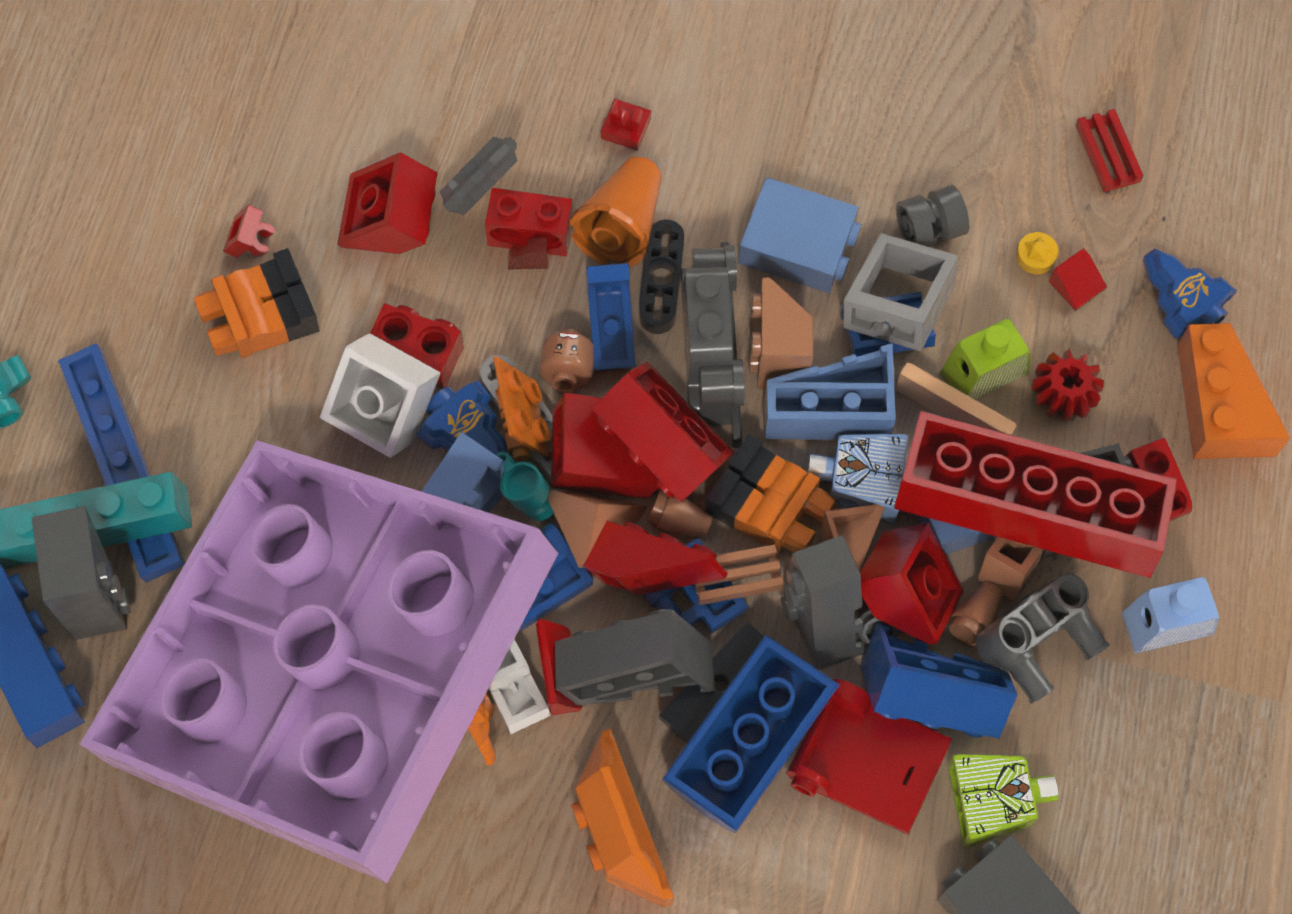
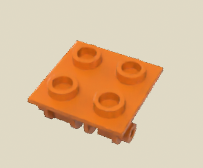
[493,356,550,461]

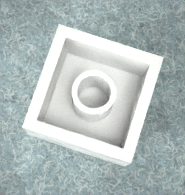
[320,333,440,458]

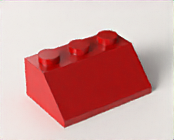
[592,361,735,502]

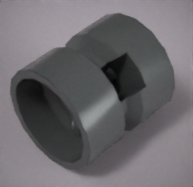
[896,184,970,247]

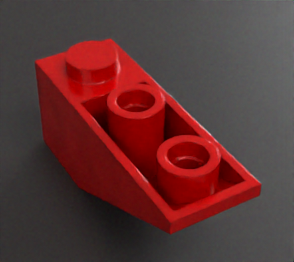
[583,521,728,595]

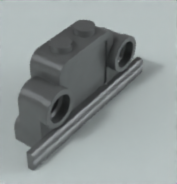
[681,242,745,448]

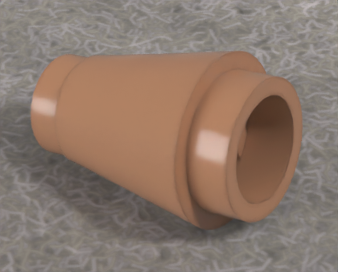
[647,489,713,539]
[949,581,1004,647]

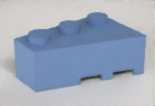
[764,343,896,440]
[421,432,505,513]

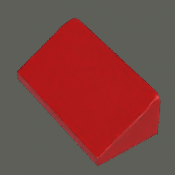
[535,619,583,716]

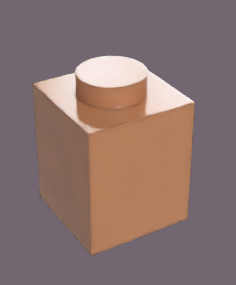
[977,537,1044,601]

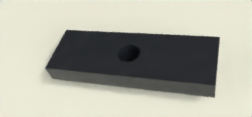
[659,622,764,744]

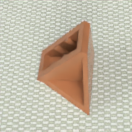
[547,489,648,568]
[818,504,885,572]

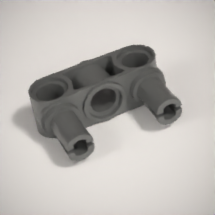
[976,573,1110,704]

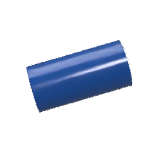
[662,635,839,833]

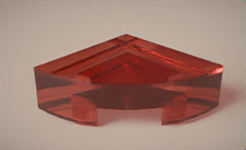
[508,237,548,270]

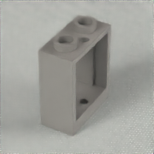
[843,233,958,352]

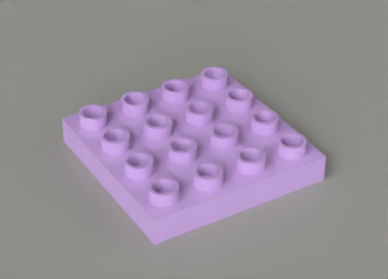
[80,440,558,883]

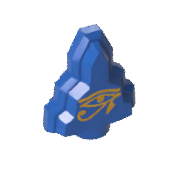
[1143,248,1237,339]
[416,381,510,455]

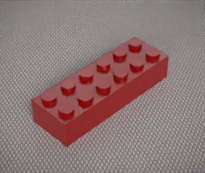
[894,411,1177,578]

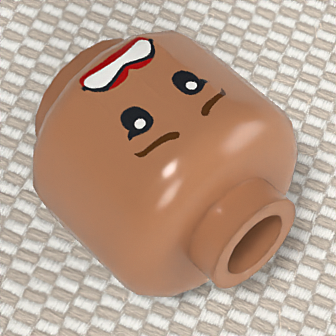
[539,329,594,393]

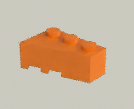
[1177,323,1290,459]

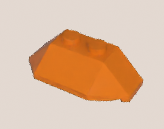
[570,729,674,908]

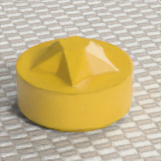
[1016,232,1059,275]

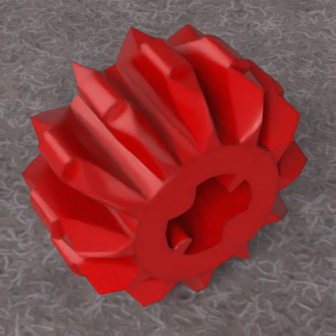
[1031,348,1104,423]

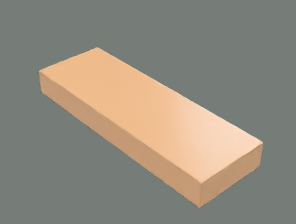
[895,362,1017,435]

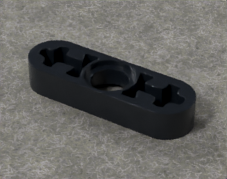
[639,219,685,334]

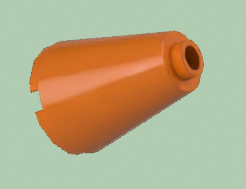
[569,157,662,267]

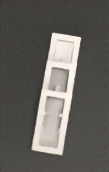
[488,639,551,734]

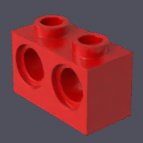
[485,188,573,257]
[370,303,464,389]

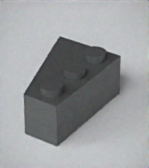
[780,535,865,670]
[555,609,715,705]

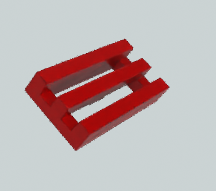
[1075,109,1144,192]

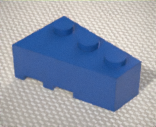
[860,622,1017,739]

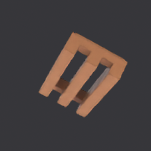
[694,544,785,605]

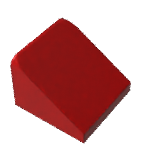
[1049,248,1107,311]

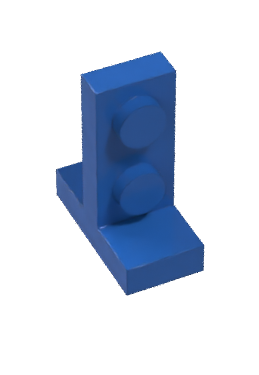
[586,263,636,372]

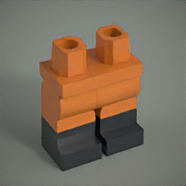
[194,248,320,359]
[706,434,836,554]

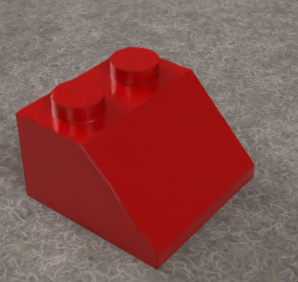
[337,152,438,254]
[860,522,964,645]

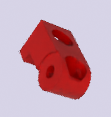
[1126,437,1192,522]

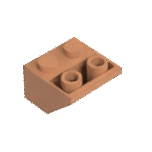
[749,278,813,388]

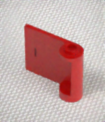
[786,679,953,835]

